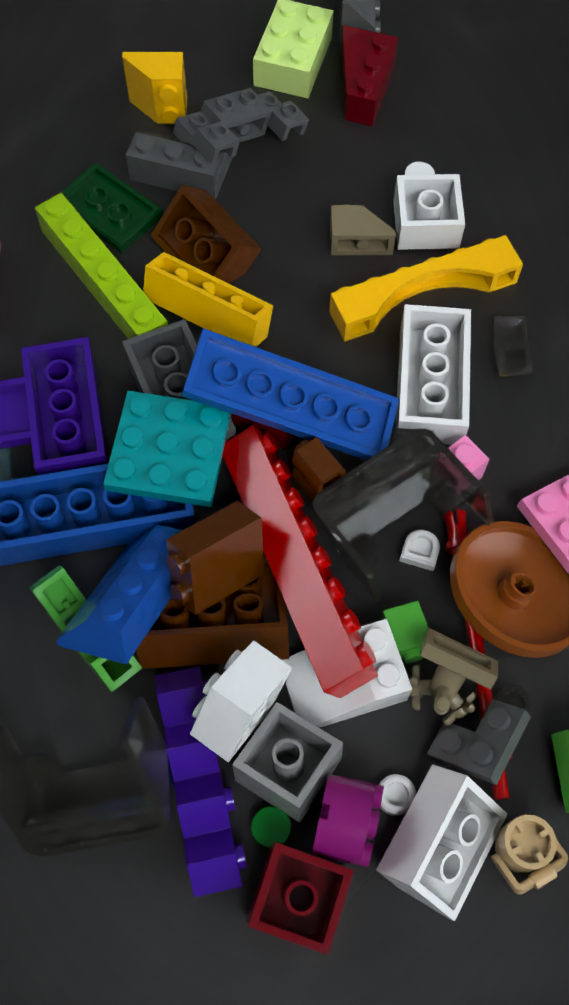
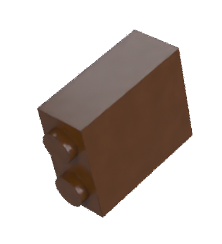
[166,501,264,615]

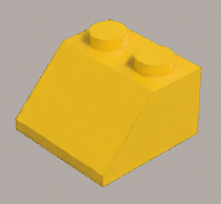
[122,52,187,124]

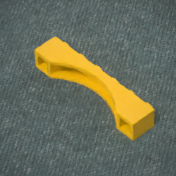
[329,235,523,342]

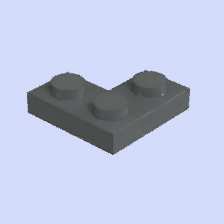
[427,699,531,786]

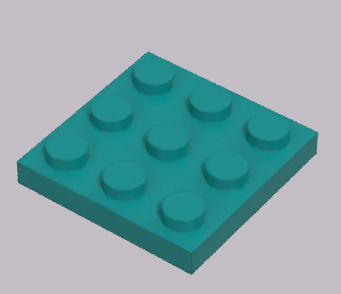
[103,391,232,507]

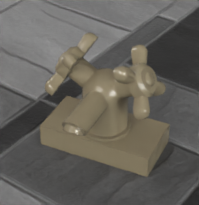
[410,628,498,725]

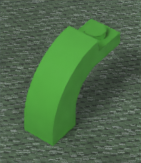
[29,565,142,692]

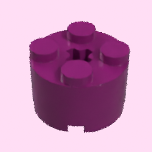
[313,774,384,868]

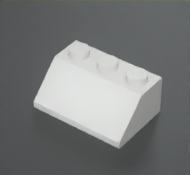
[376,764,507,922]

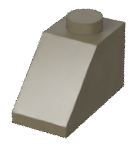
[330,204,396,255]

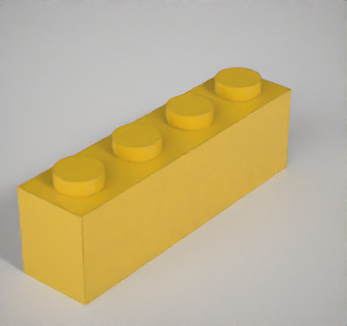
[143,252,273,347]

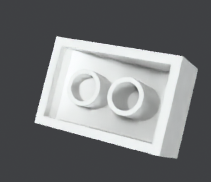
[282,619,412,728]

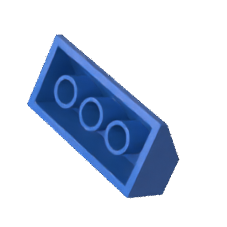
[57,524,182,665]

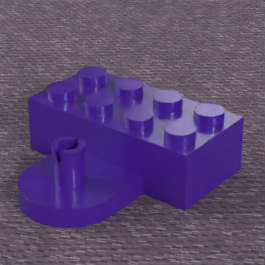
[0,337,110,475]

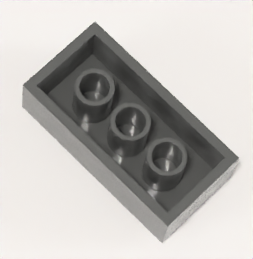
[122,319,236,443]

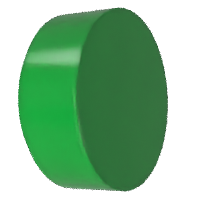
[251,807,291,849]

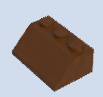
[150,185,262,284]

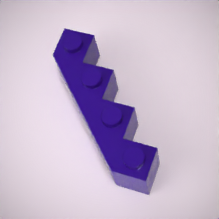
[155,666,247,897]

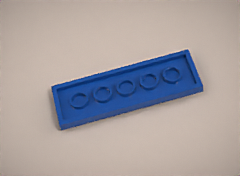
[181,328,400,465]

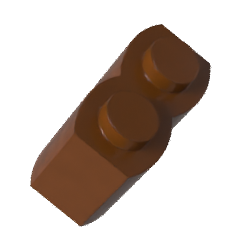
[291,437,346,511]

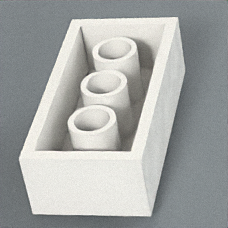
[395,304,471,445]

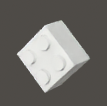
[393,174,465,250]
[190,640,292,762]

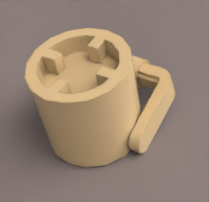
[491,814,568,894]

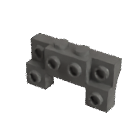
[173,88,309,164]

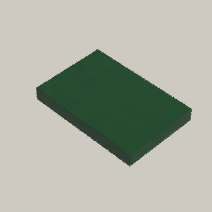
[59,162,163,254]

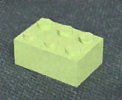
[253,0,334,98]

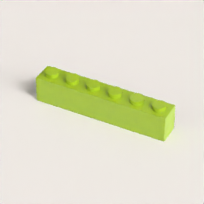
[34,193,168,339]

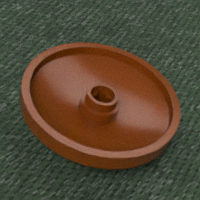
[450,521,569,658]

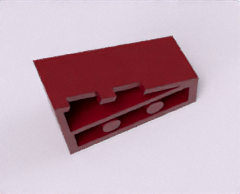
[341,25,398,127]

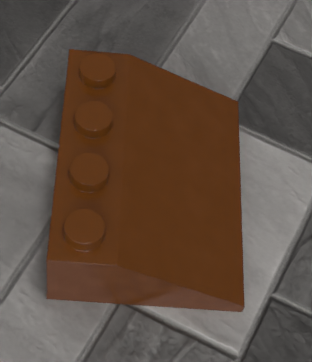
[136,554,289,669]

